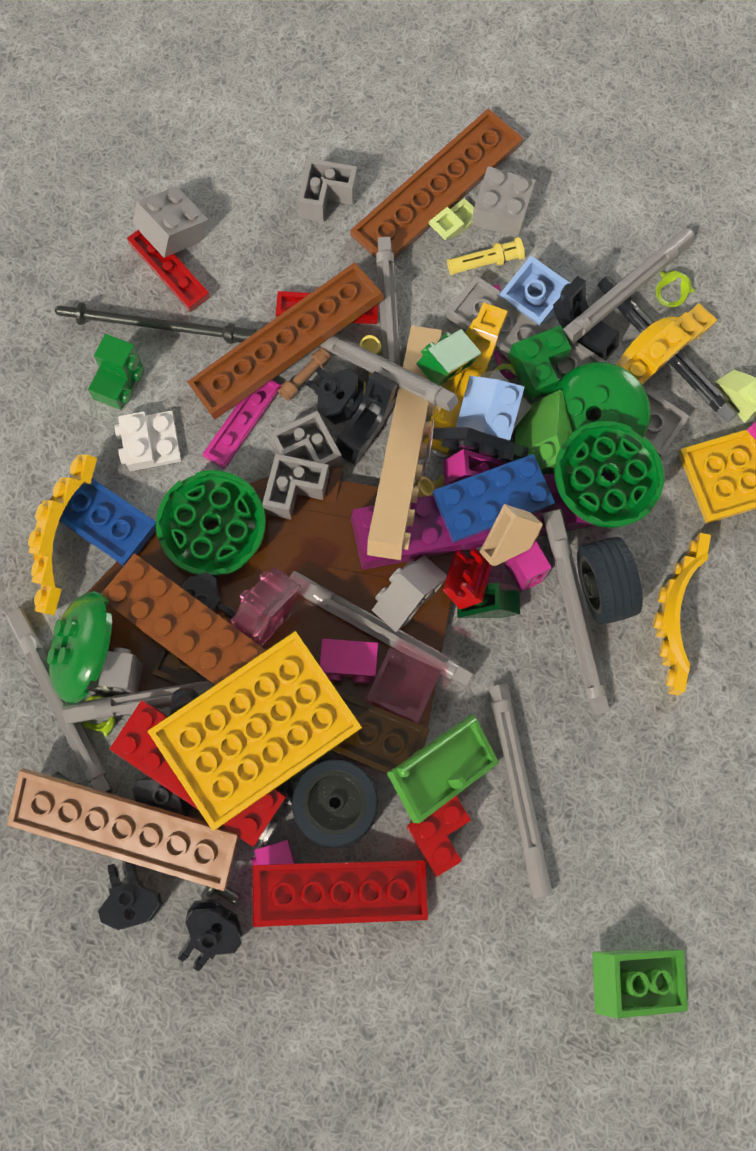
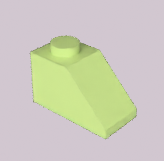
[714,369,756,423]

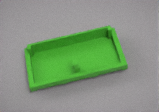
[387,714,499,823]

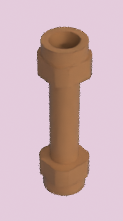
[278,348,331,402]

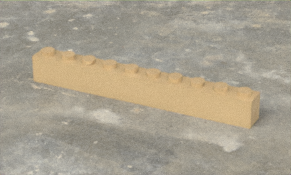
[367,326,442,560]

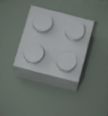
[471,166,536,237]
[132,186,209,258]

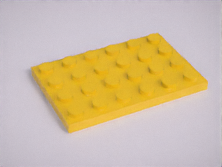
[148,631,362,831]

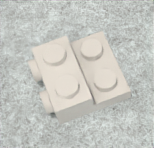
[114,411,182,471]

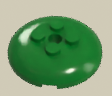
[550,362,651,438]
[555,421,664,528]
[156,470,266,576]
[47,592,112,704]

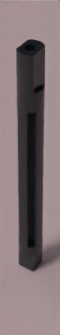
[597,276,740,423]

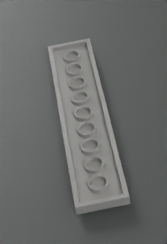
[446,276,690,458]

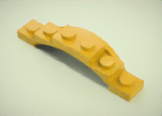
[424,302,508,456]
[616,303,717,385]
[28,454,97,616]
[653,533,711,696]

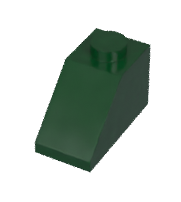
[457,582,520,618]

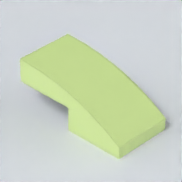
[429,198,474,240]

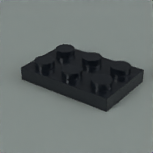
[432,427,529,462]

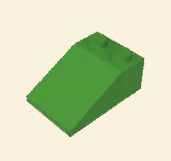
[515,390,573,475]
[592,950,688,1019]

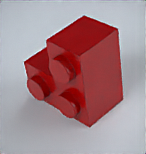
[406,796,471,877]

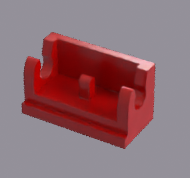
[443,548,492,609]

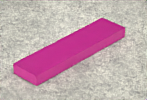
[202,379,281,470]

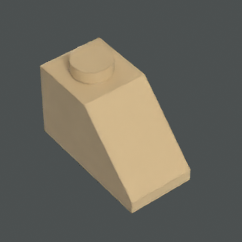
[480,504,543,566]

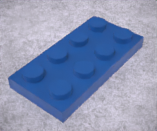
[432,454,555,543]
[59,474,156,566]

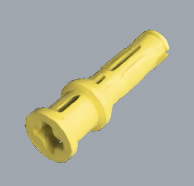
[447,237,525,275]

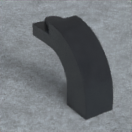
[553,276,619,361]
[335,371,397,465]

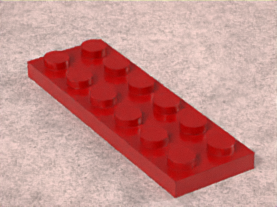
[109,700,287,847]
[252,860,428,927]

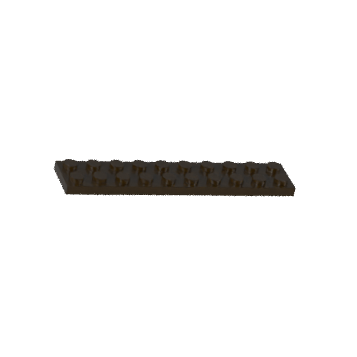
[150,646,430,774]

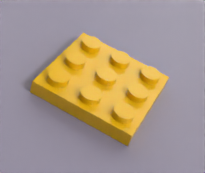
[678,430,756,524]

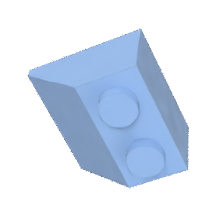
[499,256,570,326]
[456,376,524,441]

